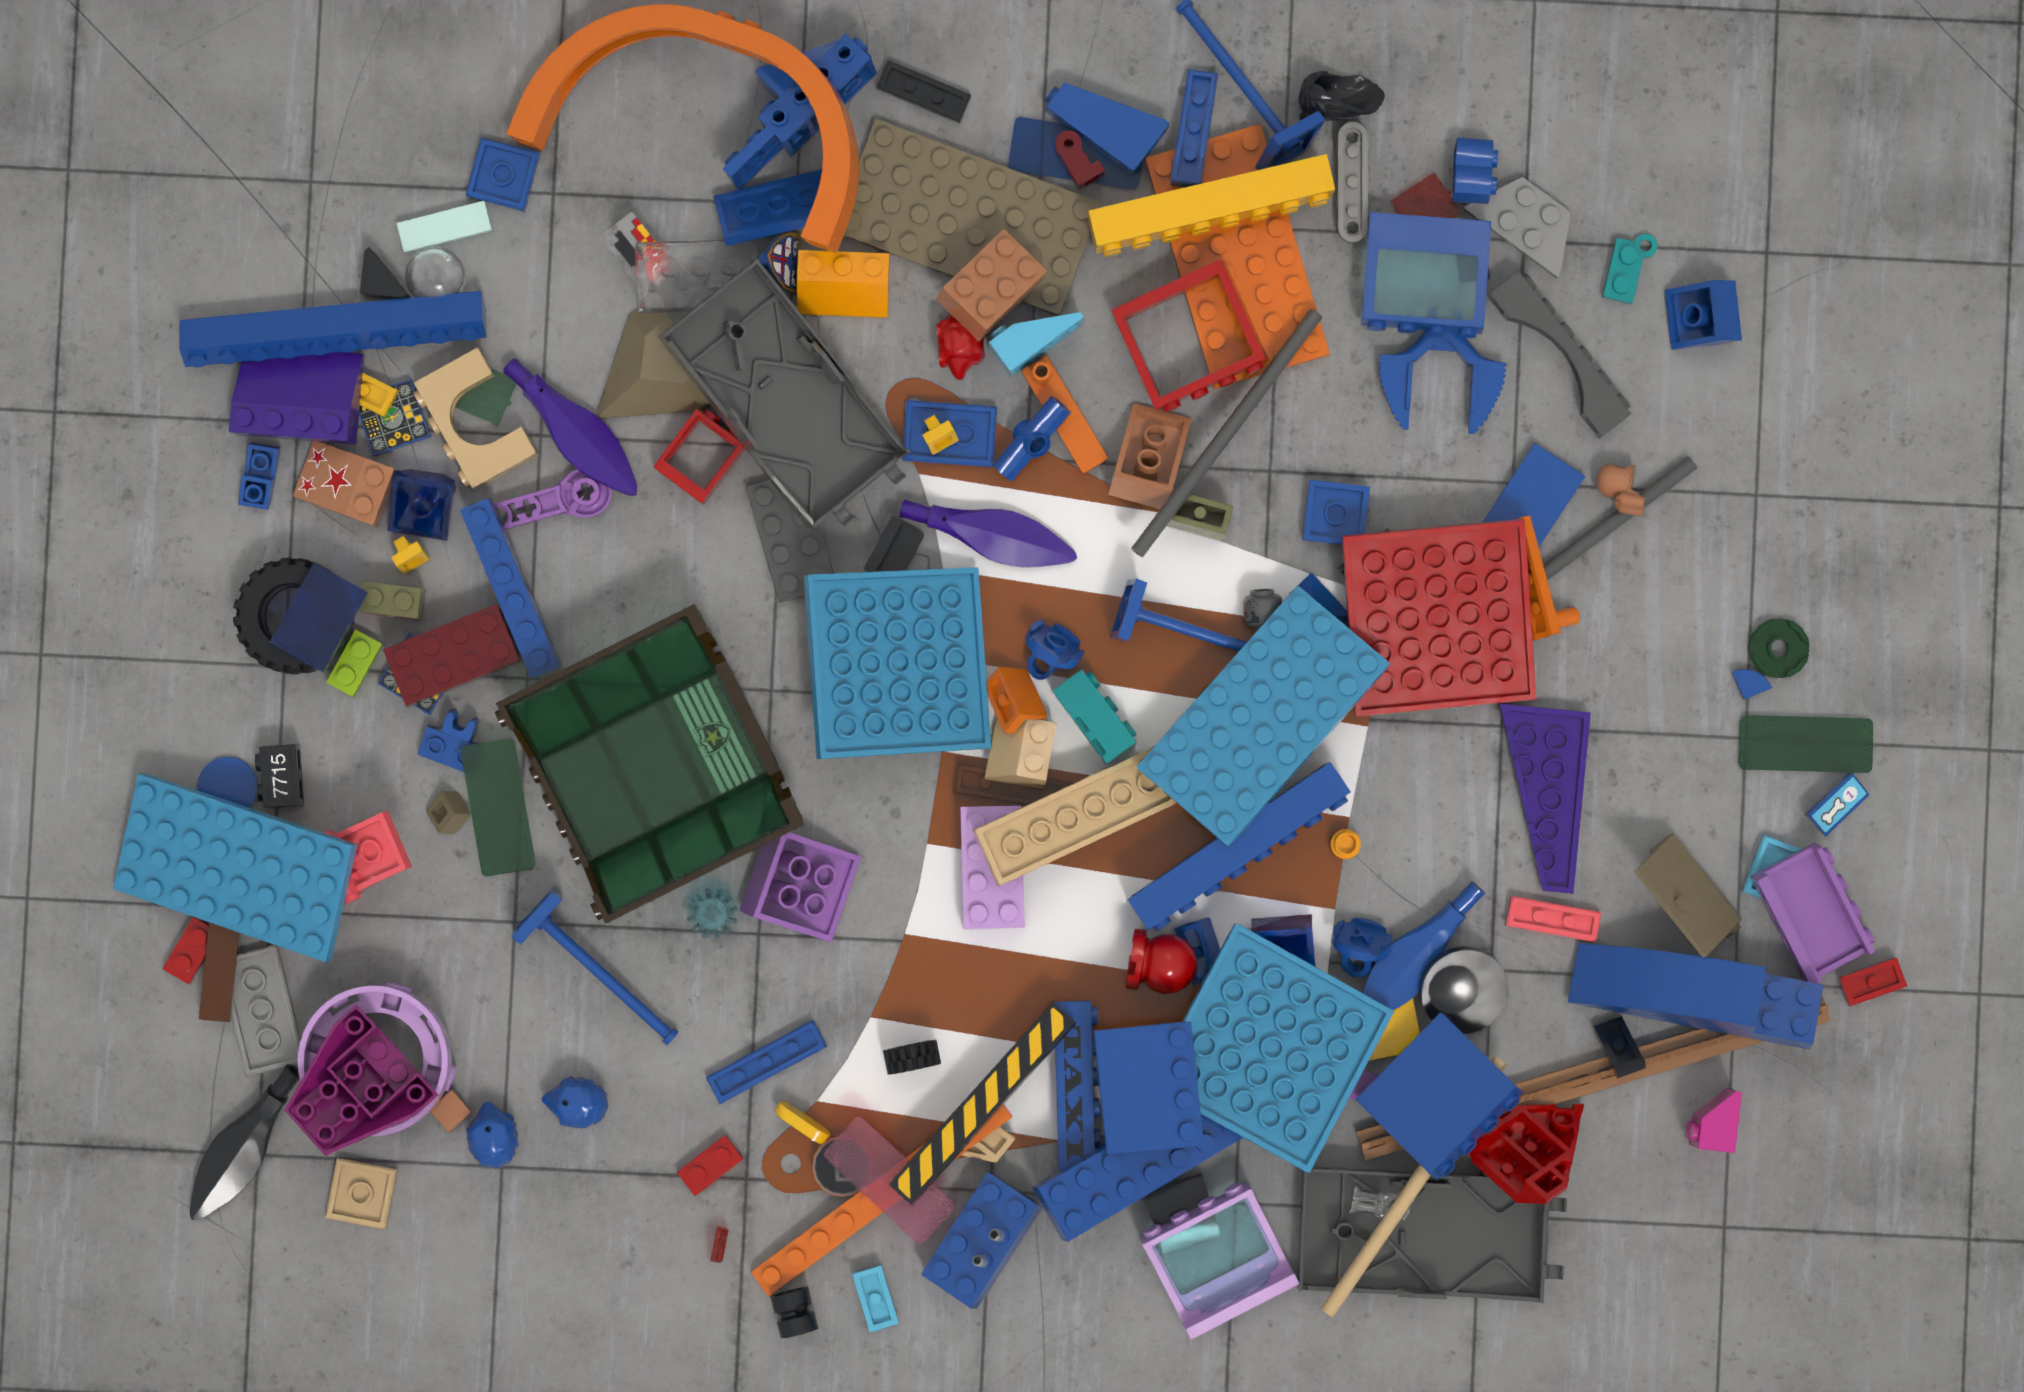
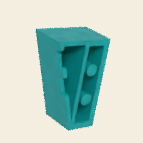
[1052,669,1137,764]

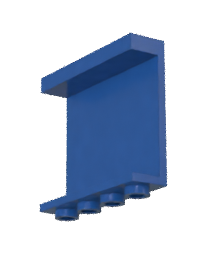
[1356,1012,1523,1180]

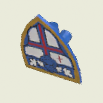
[755,232,801,295]

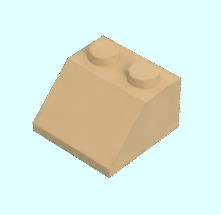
[985,719,1057,790]

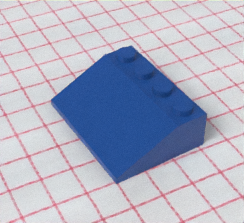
[1093,1021,1204,1154]

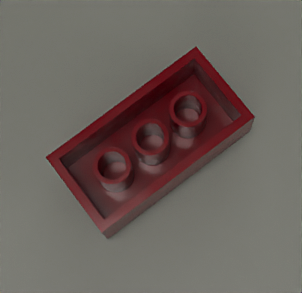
[383,604,520,708]

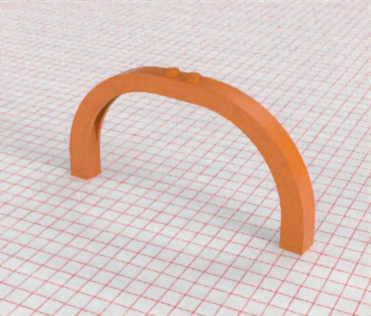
[506,4,859,254]

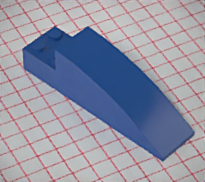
[1568,943,1823,1050]

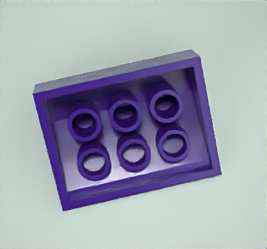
[229,352,365,445]

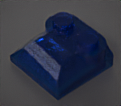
[387,469,456,541]

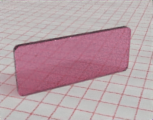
[824,1116,955,1244]

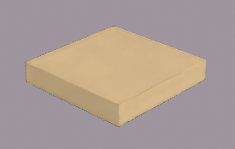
[325,1157,398,1229]

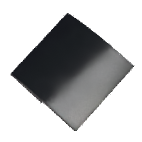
[1145,1173,1221,1254]

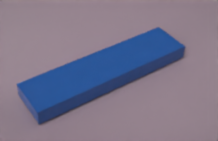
[1170,69,1218,187]
[706,1020,827,1104]

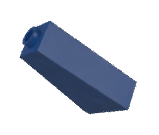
[1045,82,1170,176]

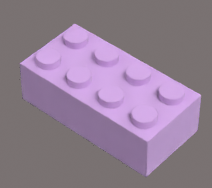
[960,805,1025,929]

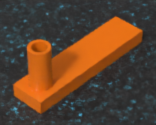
[1021,355,1109,475]
[1517,515,1580,641]

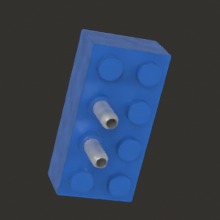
[921,1172,1043,1309]

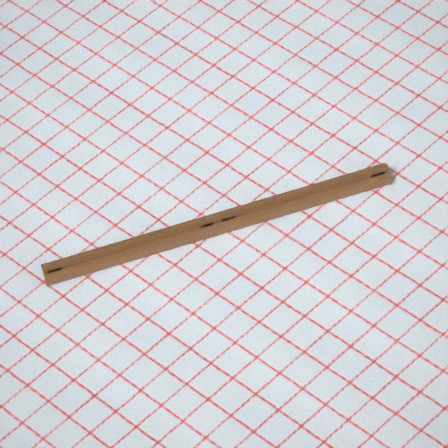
[1356,995,1831,1161]

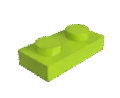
[326,629,384,697]

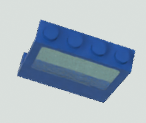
[1361,212,1491,338]

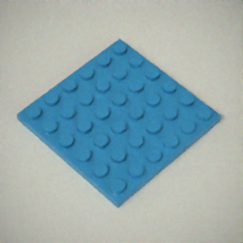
[804,567,991,759]
[1182,923,1394,1173]

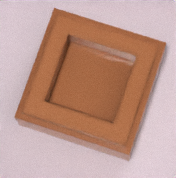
[430,1089,472,1133]

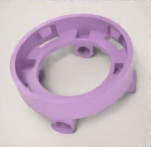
[298,982,456,1136]

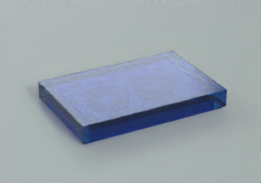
[269,563,369,673]

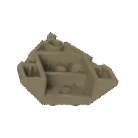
[596,297,711,419]

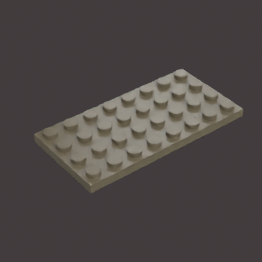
[844,119,1102,316]

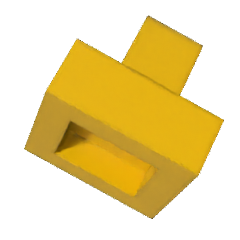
[922,414,959,455]
[391,535,430,575]

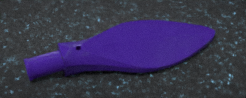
[503,358,637,496]
[900,499,1078,568]

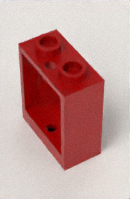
[653,409,745,505]

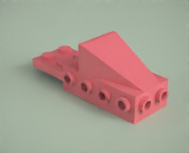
[324,810,412,904]

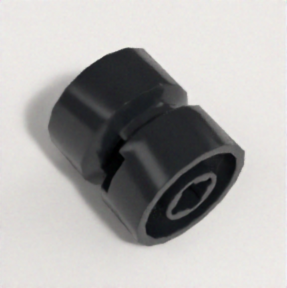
[770,1286,819,1338]

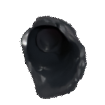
[1298,71,1385,121]

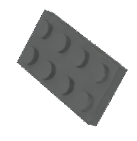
[745,480,834,603]

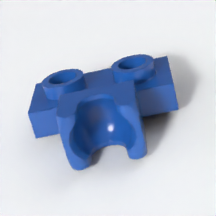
[417,709,486,776]

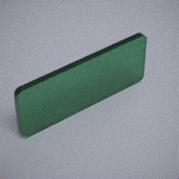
[1738,715,1873,773]
[461,738,536,876]

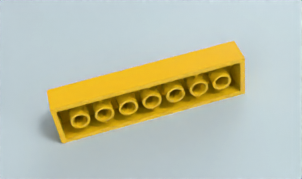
[1088,154,1335,257]

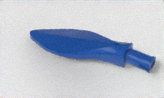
[1362,881,1485,1010]

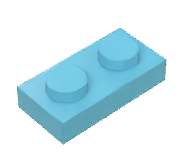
[852,1264,899,1332]

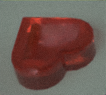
[710,1226,729,1263]

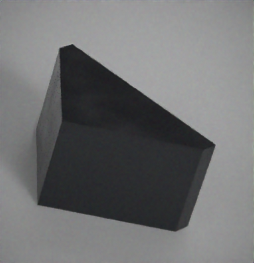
[360,247,411,300]

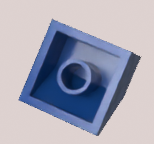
[1665,280,1742,350]

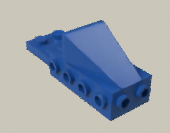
[723,33,877,190]

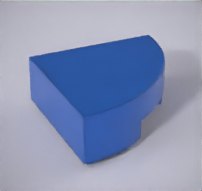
[1731,669,1772,700]

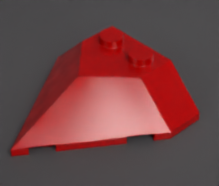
[1469,1104,1584,1204]

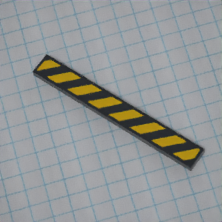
[889,1002,1077,1206]

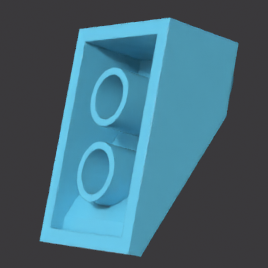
[989,312,1084,378]

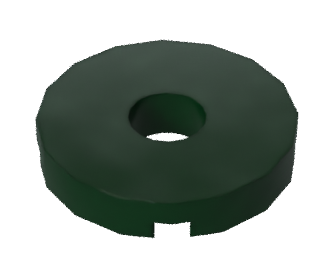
[1748,618,1809,679]

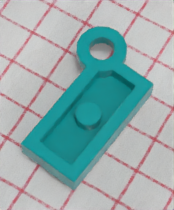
[1602,234,1658,305]

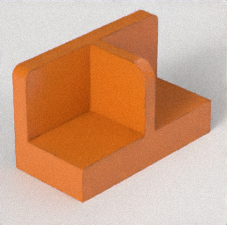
[987,667,1048,734]

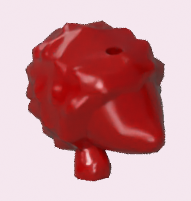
[936,314,985,380]

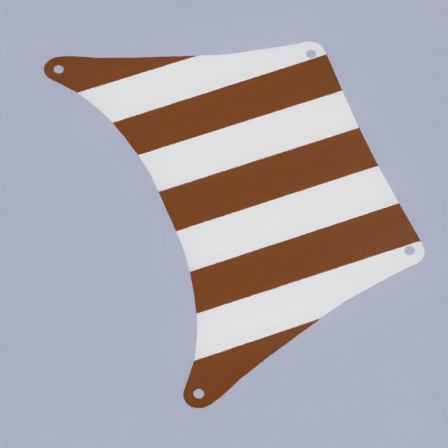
[762,378,1370,1193]

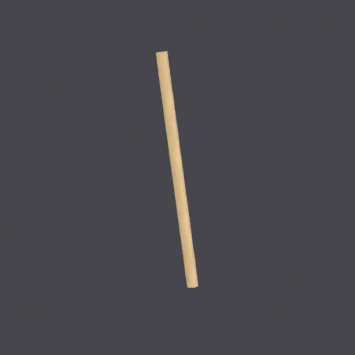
[1321,1055,1507,1317]

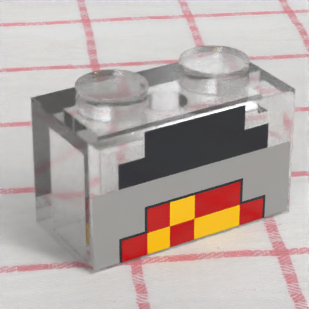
[604,211,672,284]

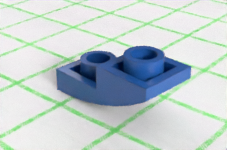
[238,442,281,510]

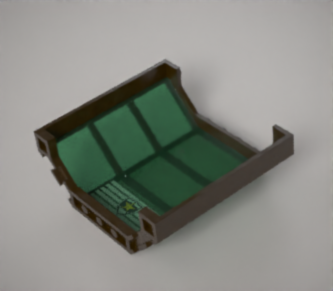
[495,604,806,924]

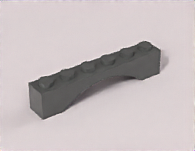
[1487,271,1631,439]

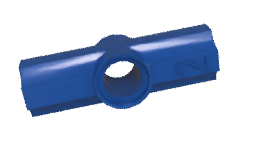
[993,396,1071,482]

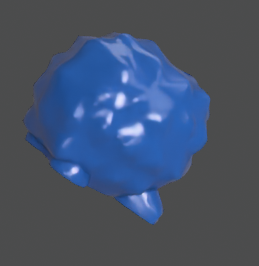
[541,1076,608,1128]
[466,1102,519,1169]

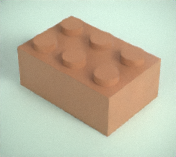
[936,229,1047,341]

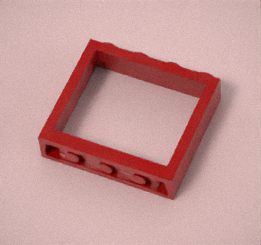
[1111,259,1269,413]

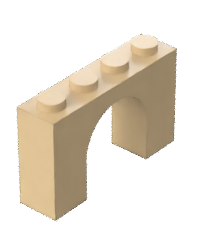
[413,347,539,491]

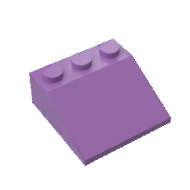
[739,825,861,942]

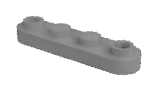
[1337,122,1368,243]

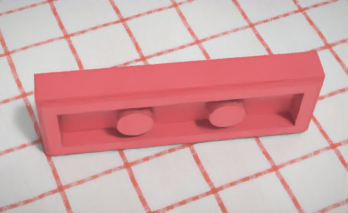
[1505,896,1601,942]

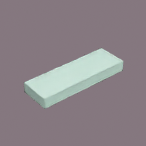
[397,201,493,254]

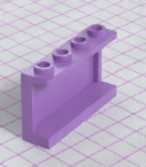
[1750,842,1875,984]

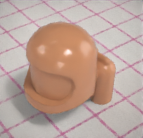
[1596,463,1645,517]

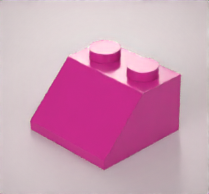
[1686,1088,1742,1153]

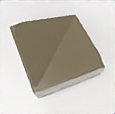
[426,791,471,834]

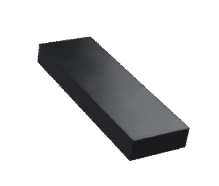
[876,60,971,124]

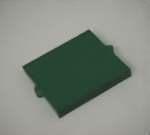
[455,369,517,426]

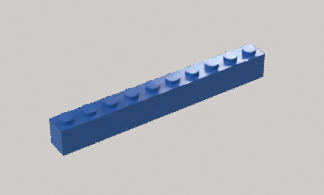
[179,291,487,367]

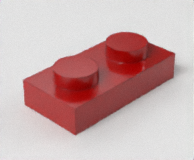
[162,917,209,984]
[1838,957,1907,1006]
[676,1135,744,1196]

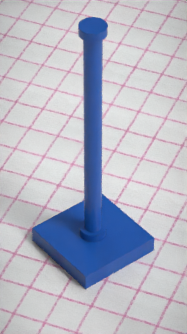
[1175,0,1325,170]
[1109,579,1247,652]
[511,887,678,1045]

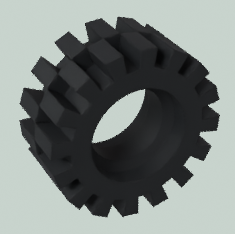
[883,1040,941,1075]

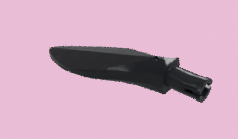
[190,1064,300,1220]

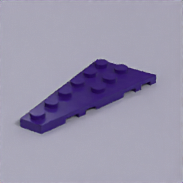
[1499,704,1591,894]

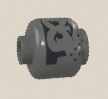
[1243,589,1282,633]

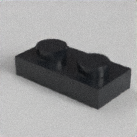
[1593,1016,1646,1079]

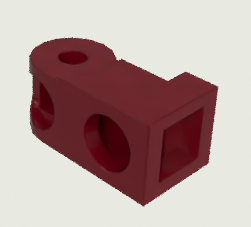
[1055,130,1105,191]

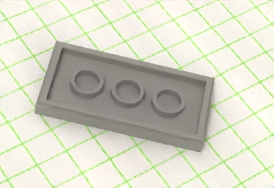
[231,945,301,1077]

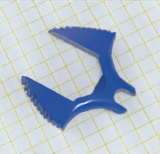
[1379,307,1507,434]

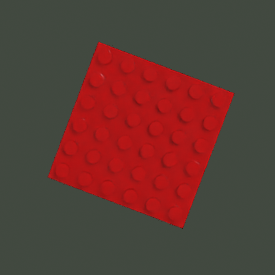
[1341,518,1536,717]

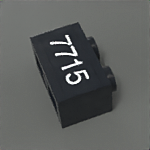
[255,744,304,808]

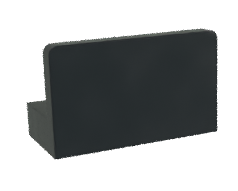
[864,515,924,572]

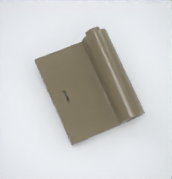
[1634,833,1742,958]

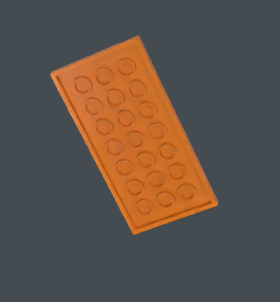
[1145,124,1330,389]

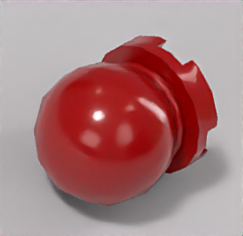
[1125,928,1198,994]

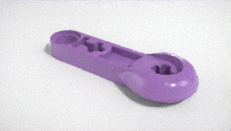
[494,469,612,530]

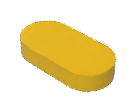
[774,1100,831,1144]

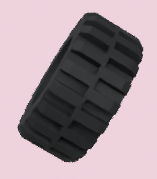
[233,557,354,675]

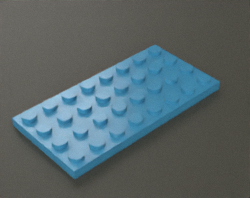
[1137,586,1390,848]
[113,773,358,962]

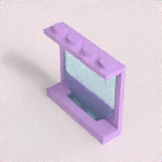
[1139,1182,1299,1339]

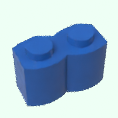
[1452,138,1498,204]

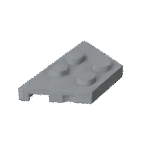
[1463,177,1571,279]

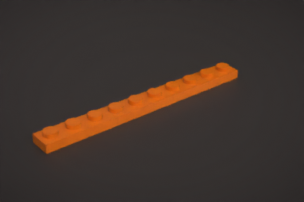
[751,1104,1013,1297]

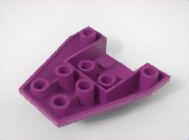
[284,1004,439,1156]

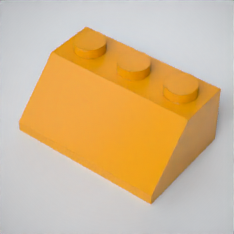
[797,250,890,318]

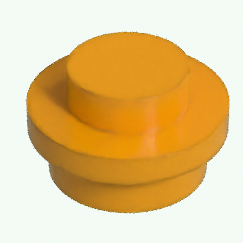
[1330,829,1361,859]

